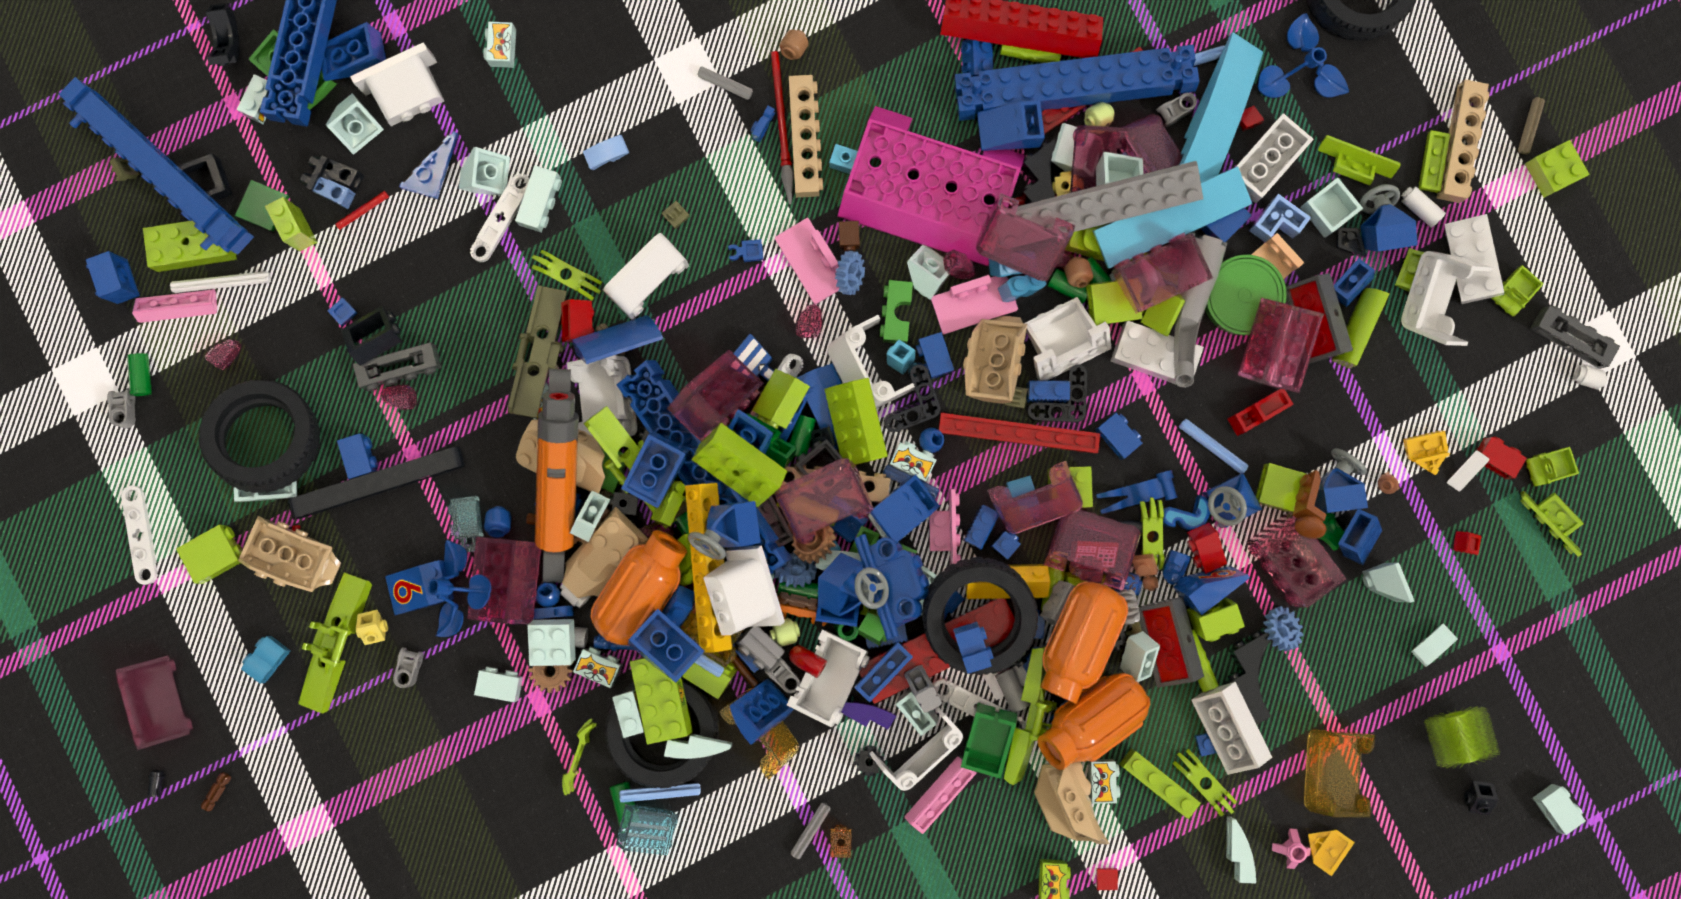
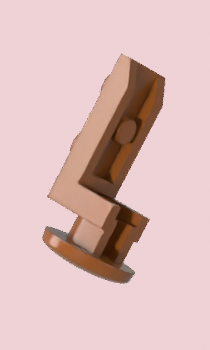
[1293,470,1327,539]

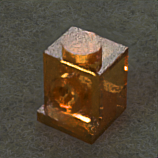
[831,825,851,858]

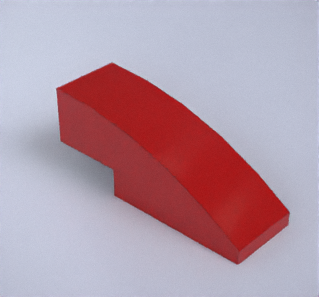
[1227,387,1294,436]

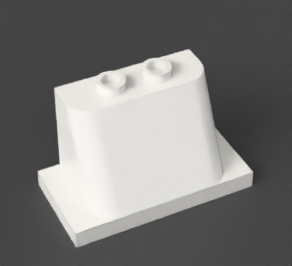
[350,42,444,126]
[1024,297,1111,381]
[704,545,785,635]

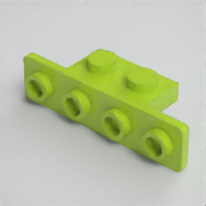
[1318,135,1400,185]
[1520,491,1584,557]

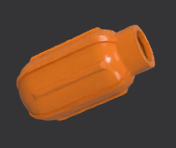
[591,530,687,646]
[1040,581,1128,704]
[1038,673,1151,770]

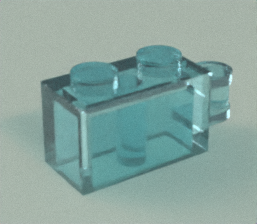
[448,496,483,553]

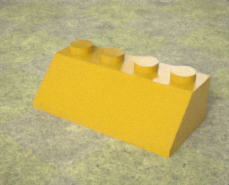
[965,564,1050,599]

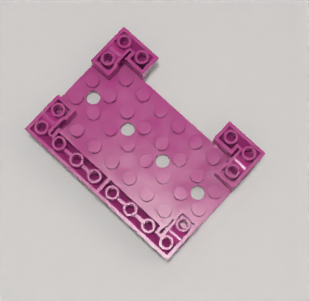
[838,106,1025,266]

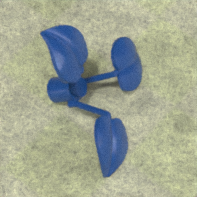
[1258,13,1349,98]
[428,540,491,637]

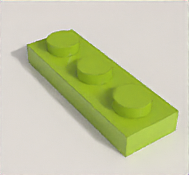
[1418,130,1450,193]

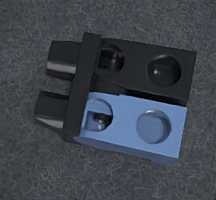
[300,156,364,209]

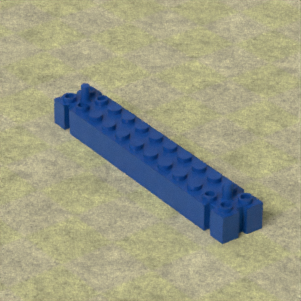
[260,0,337,127]
[955,45,1200,121]
[58,77,254,255]
[616,360,792,575]

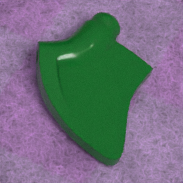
[1320,513,1345,551]

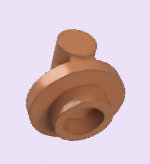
[1378,471,1400,494]

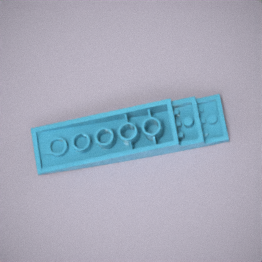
[1179,32,1263,182]
[1093,166,1252,268]

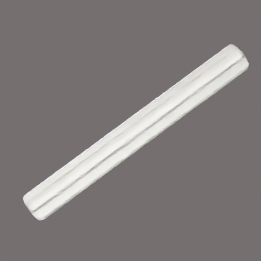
[170,271,271,293]

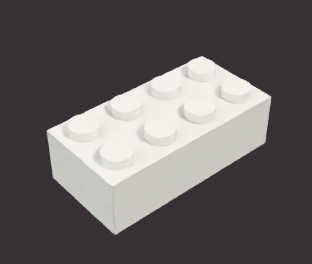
[1236,113,1314,204]
[1444,214,1504,304]
[1110,321,1204,388]
[1192,682,1272,775]

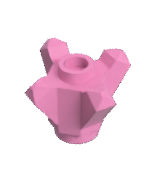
[1272,829,1311,869]

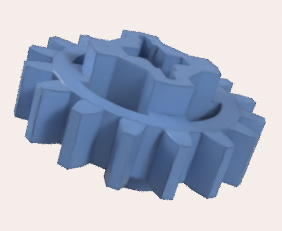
[835,251,865,295]
[773,550,817,588]
[1263,606,1303,652]

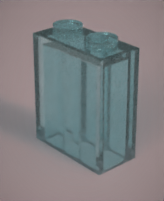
[616,804,678,856]

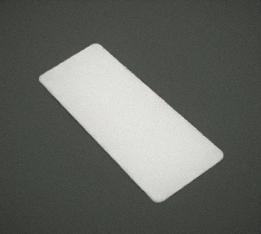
[1447,451,1490,491]

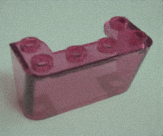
[976,193,1075,281]
[1111,232,1213,314]
[1044,506,1141,591]

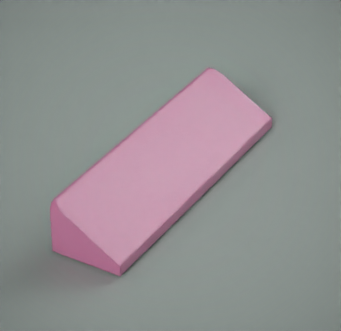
[132,289,217,323]
[905,757,976,834]

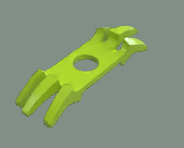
[532,250,602,300]
[1140,497,1164,570]
[562,719,597,795]
[1172,749,1237,816]

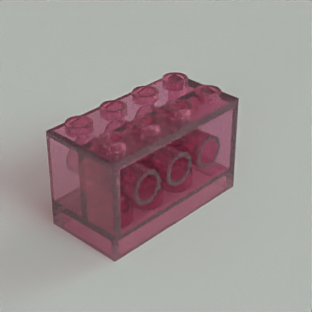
[1238,297,1324,393]
[667,350,764,442]
[1247,513,1346,608]
[467,537,541,624]

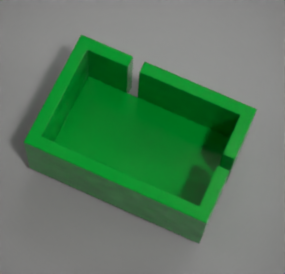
[961,702,1017,779]

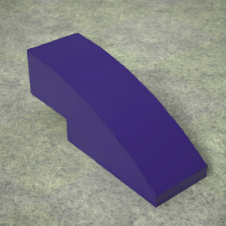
[841,701,896,730]

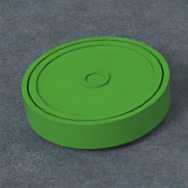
[1205,255,1287,336]

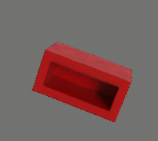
[561,299,594,343]
[1476,436,1527,480]
[1187,523,1227,574]

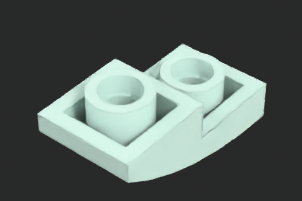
[1411,624,1458,667]

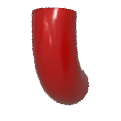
[789,645,827,678]

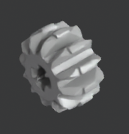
[1117,589,1140,625]

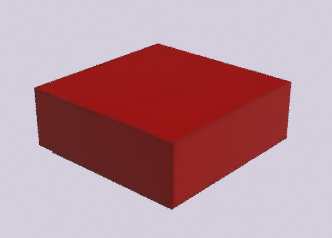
[1096,868,1118,890]

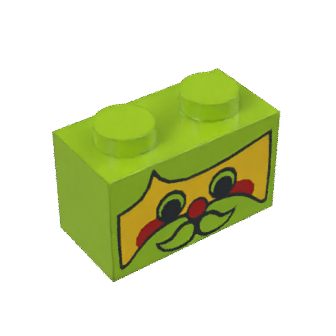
[1038,859,1071,899]

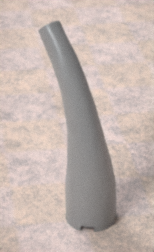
[1174,233,1227,387]

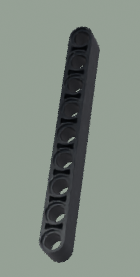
[287,446,465,520]

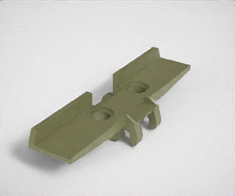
[508,285,567,419]

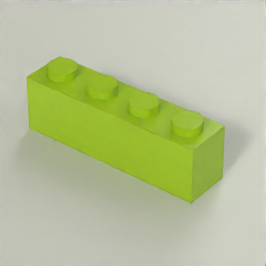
[1119,749,1201,820]

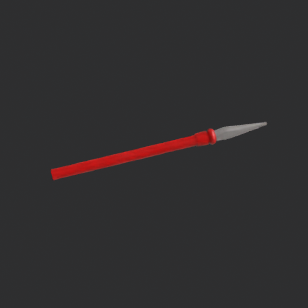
[771,51,794,204]

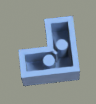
[1249,194,1311,242]

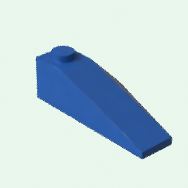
[797,363,842,450]

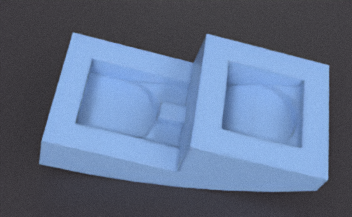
[583,135,629,170]

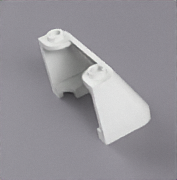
[567,355,637,436]
[787,630,870,727]

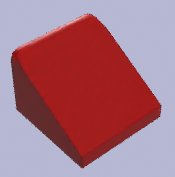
[1239,106,1264,131]
[1453,531,1481,555]

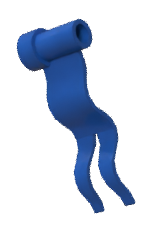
[1096,470,1178,514]

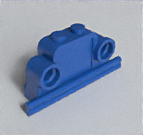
[854,534,929,640]

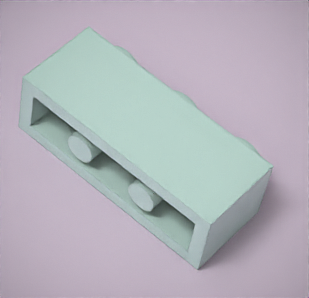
[515,165,562,233]

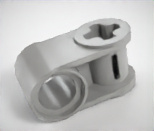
[1156,93,1197,127]
[107,389,136,429]
[393,647,424,688]
[764,657,801,693]

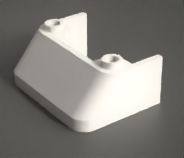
[603,233,689,320]
[1401,251,1493,346]
[828,315,915,409]
[869,707,963,791]

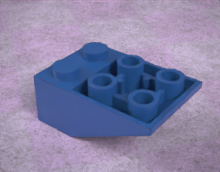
[977,100,1045,151]
[869,474,940,542]

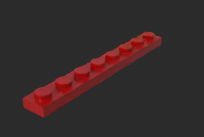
[938,413,1100,454]

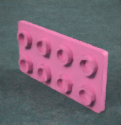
[775,218,839,304]
[931,275,1018,335]
[929,489,961,565]

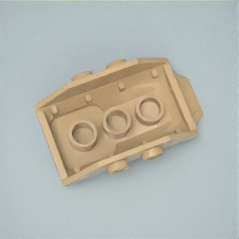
[963,316,1028,404]
[516,420,605,494]
[562,507,648,599]
[238,516,341,592]
[1034,762,1110,844]

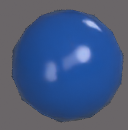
[919,427,944,453]
[535,582,561,608]

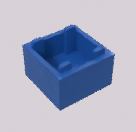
[86,251,140,304]

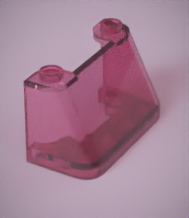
[1110,113,1183,174]
[1069,125,1128,193]
[774,458,874,544]
[988,461,1083,534]
[115,655,193,751]

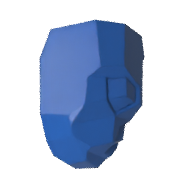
[1162,550,1190,585]

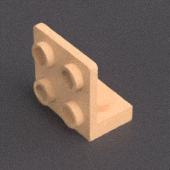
[1252,233,1304,279]

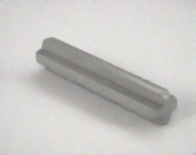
[697,66,753,100]
[791,803,830,859]

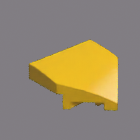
[1403,430,1450,475]
[1308,830,1355,876]

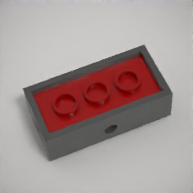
[1286,273,1353,364]
[1139,597,1204,688]

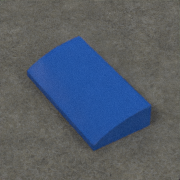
[572,315,663,364]
[730,679,794,745]

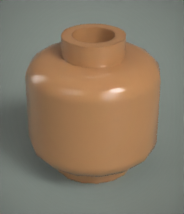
[779,29,809,60]
[1064,257,1093,288]

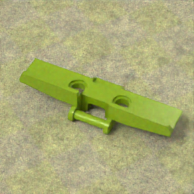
[583,406,676,529]
[299,573,372,713]
[1004,647,1057,785]

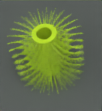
[1424,707,1498,768]

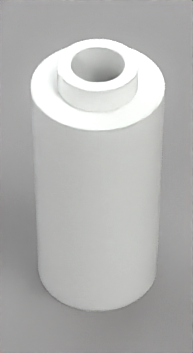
[1401,186,1446,228]

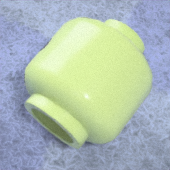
[1084,102,1114,131]
[769,618,800,647]

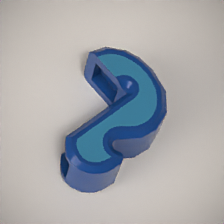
[1163,495,1210,530]

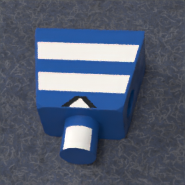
[726,334,774,381]

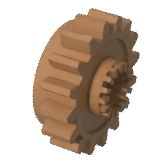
[791,519,836,564]
[528,663,574,693]

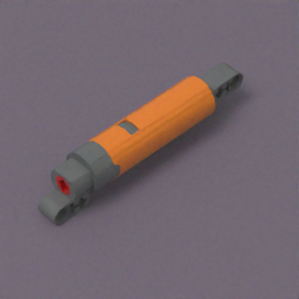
[535,368,579,583]

